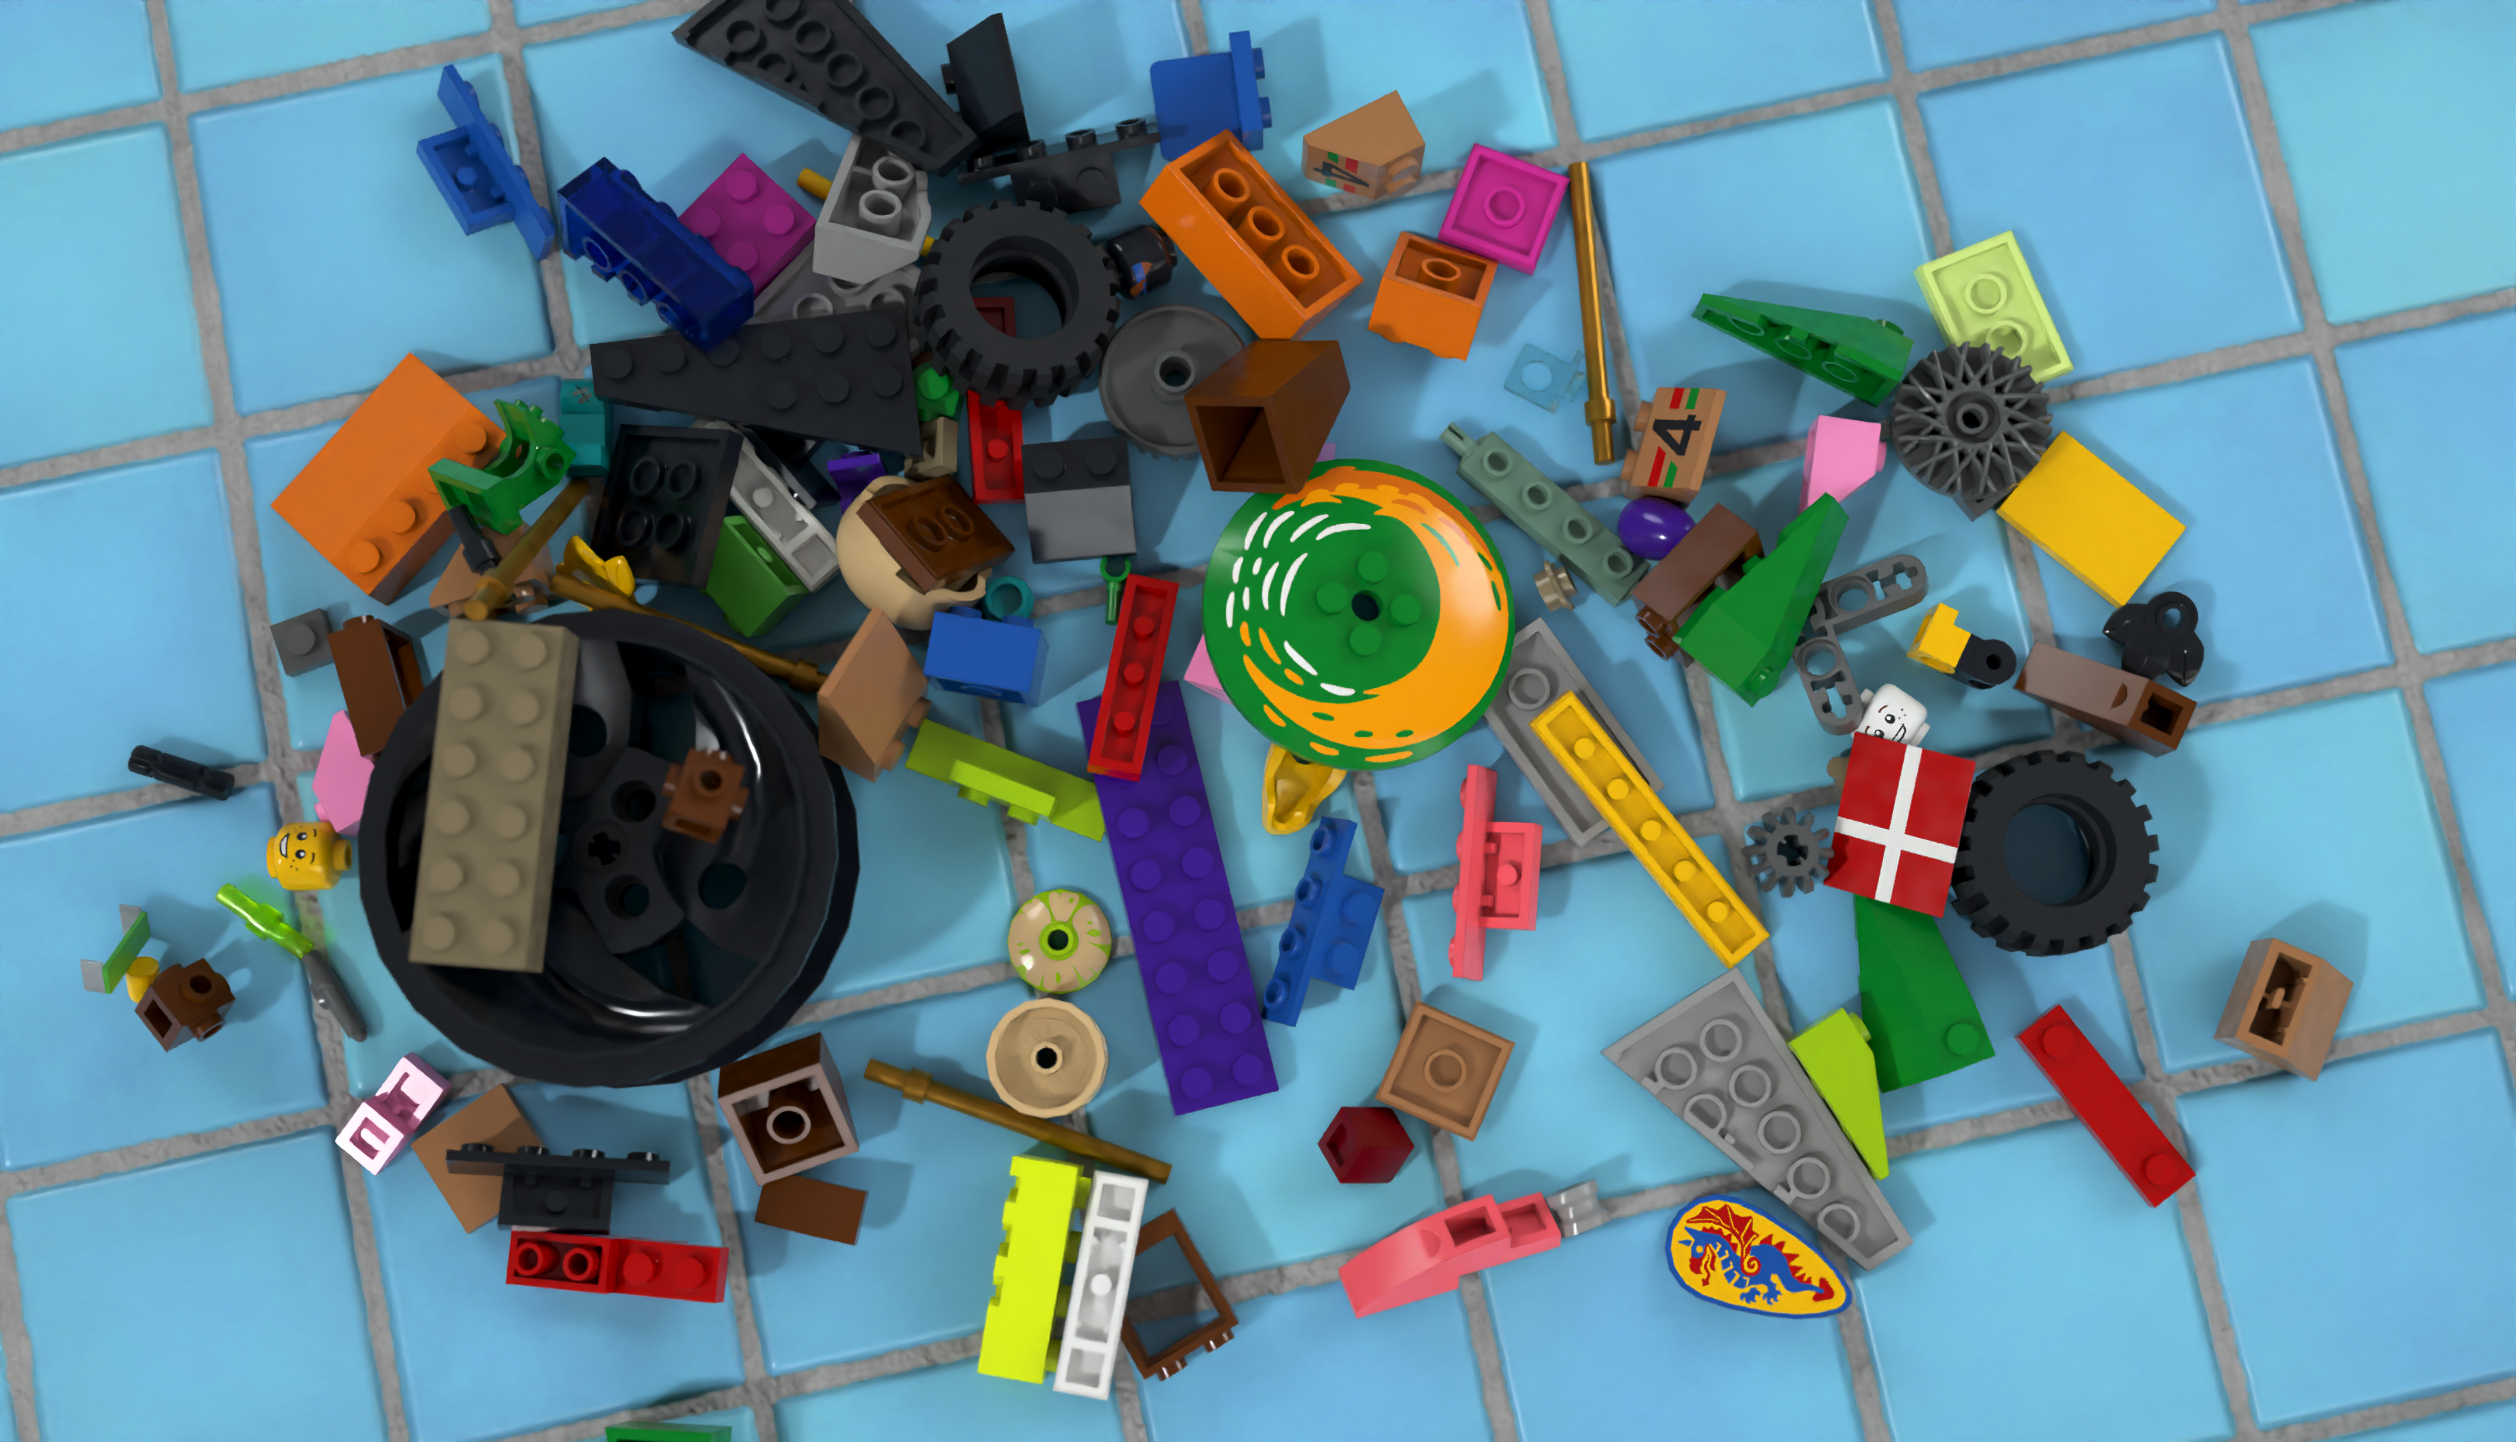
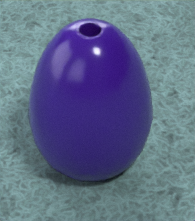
[1617,497,1696,561]

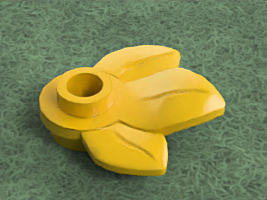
[555,535,637,611]

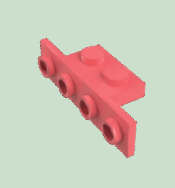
[1448,764,1543,981]

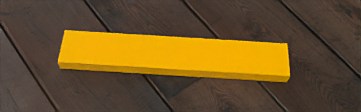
[1527,690,1770,969]

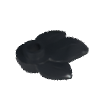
[2102,591,2204,687]

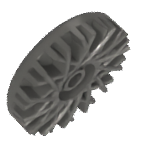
[1098,304,1245,461]
[1890,341,2053,500]

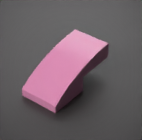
[335,1052,453,1175]

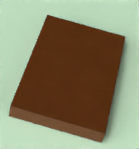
[856,474,1016,593]

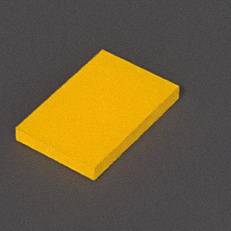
[1995,430,2187,609]

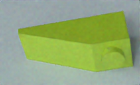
[1785,1008,1890,1181]

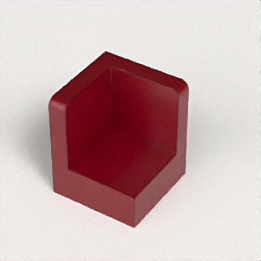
[1317,1106,1415,1184]

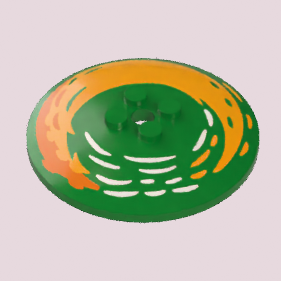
[1201,459,1515,772]

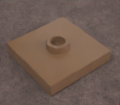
[1374,1000,1515,1142]
[410,1083,551,1234]

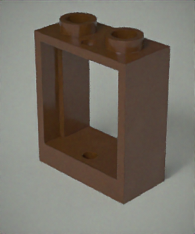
[1630,502,1765,668]
[326,615,425,762]
[1120,1207,1239,1382]

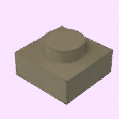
[904,416,958,483]

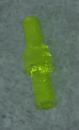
[215,883,314,960]

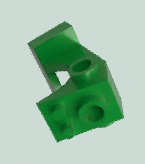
[427,399,577,535]

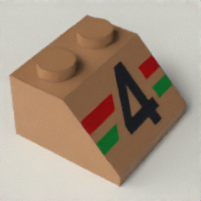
[1301,90,1425,200]
[1619,387,1727,511]

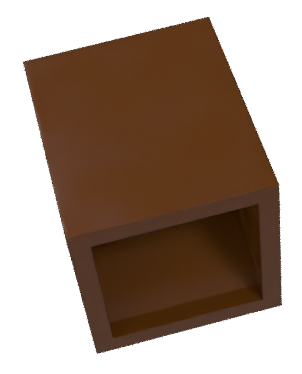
[1184,340,1351,494]

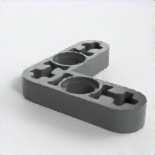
[1792,554,1929,736]

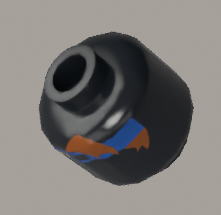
[1103,224,1177,300]

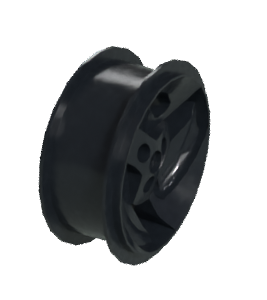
[357,609,861,1089]

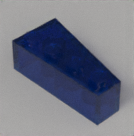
[557,156,754,352]

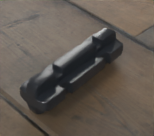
[128,745,235,801]

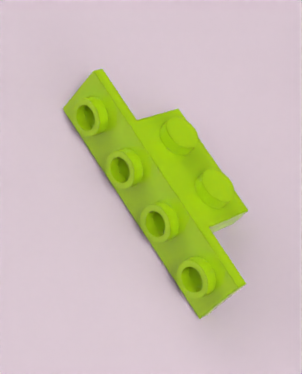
[905,719,1105,843]

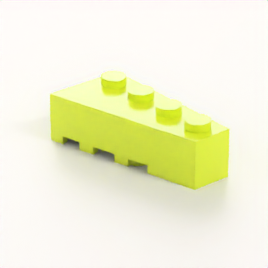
[977,1154,1092,1384]

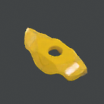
[1262,742,1348,835]

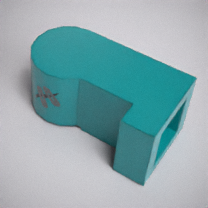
[559,379,613,477]

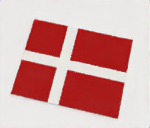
[1823,732,1976,918]

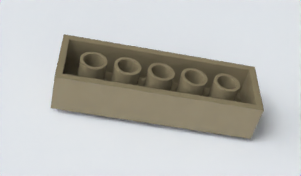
[409,618,580,973]

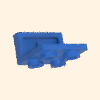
[1150,30,1272,162]

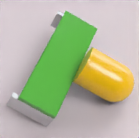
[80,904,160,1004]

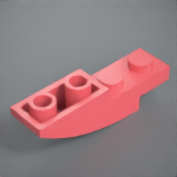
[1338,1192,1561,1319]

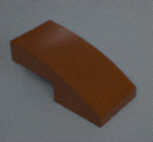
[754,1174,869,1245]

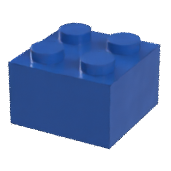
[923,606,1049,707]

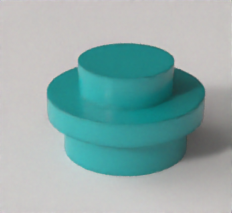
[982,576,1034,623]

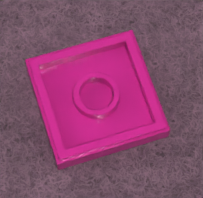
[1437,142,1570,276]

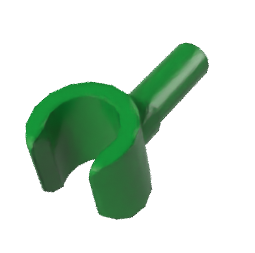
[1100,556,1132,626]

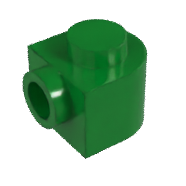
[913,361,965,424]

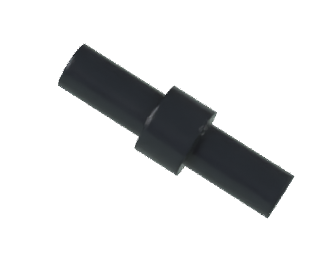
[447,504,517,608]

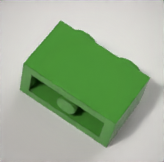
[698,515,811,638]

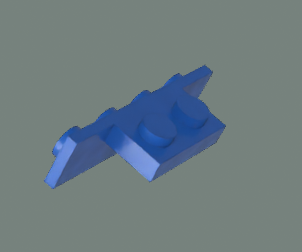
[416,64,556,262]
[1261,816,1385,1027]

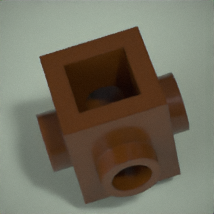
[661,748,749,844]
[134,958,236,1052]

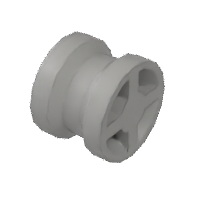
[1545,1178,1611,1239]

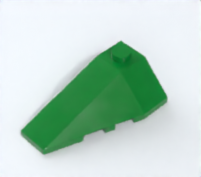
[1692,293,1914,408]
[1672,492,1849,708]
[1853,893,1996,1093]

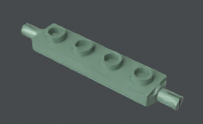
[1439,422,1651,607]

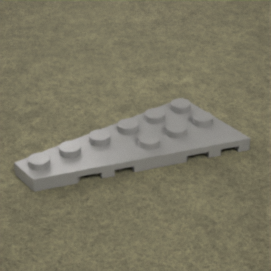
[1600,967,1914,1272]

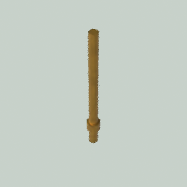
[1568,162,1617,465]
[464,477,589,621]
[549,572,829,695]
[864,1058,1172,1185]

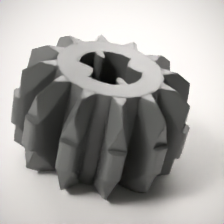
[1741,807,1834,898]

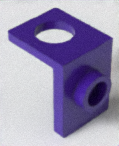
[827,451,889,516]

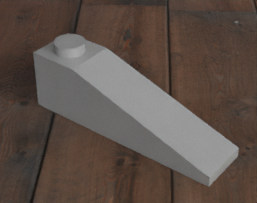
[812,133,932,285]

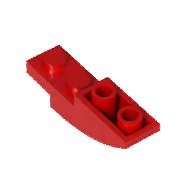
[505,1230,730,1304]

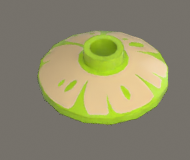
[1007,889,1113,995]

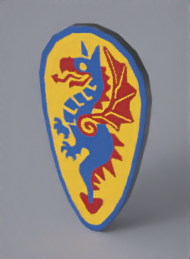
[1665,1194,1853,1320]

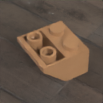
[429,521,561,622]
[2213,938,2354,1081]

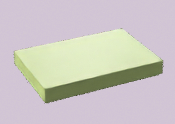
[1913,230,2074,384]

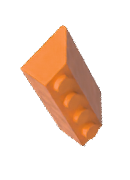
[1138,128,1364,341]

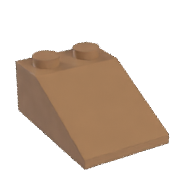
[818,606,932,783]

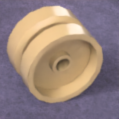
[986,998,1109,1118]

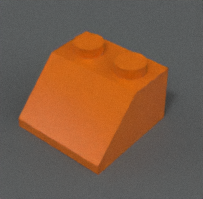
[1367,231,1499,361]

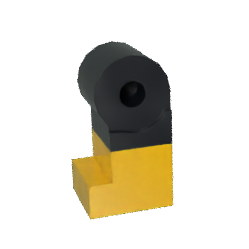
[1906,602,2017,690]

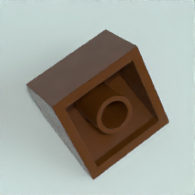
[717,1032,860,1186]

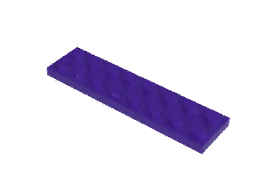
[1075,680,1279,1117]

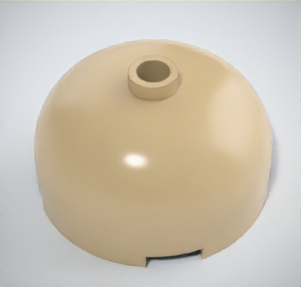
[836,475,992,631]

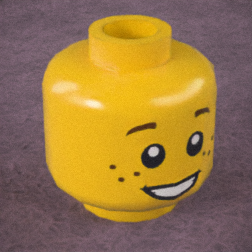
[266,821,352,891]

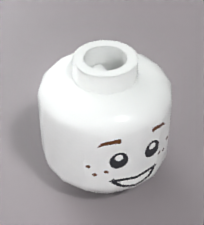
[1851,684,1931,747]

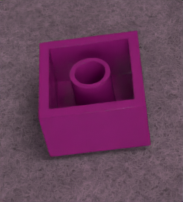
[670,152,817,305]

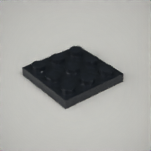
[589,424,745,589]

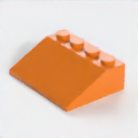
[270,352,522,606]

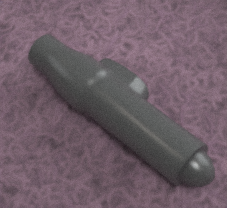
[301,949,368,1042]

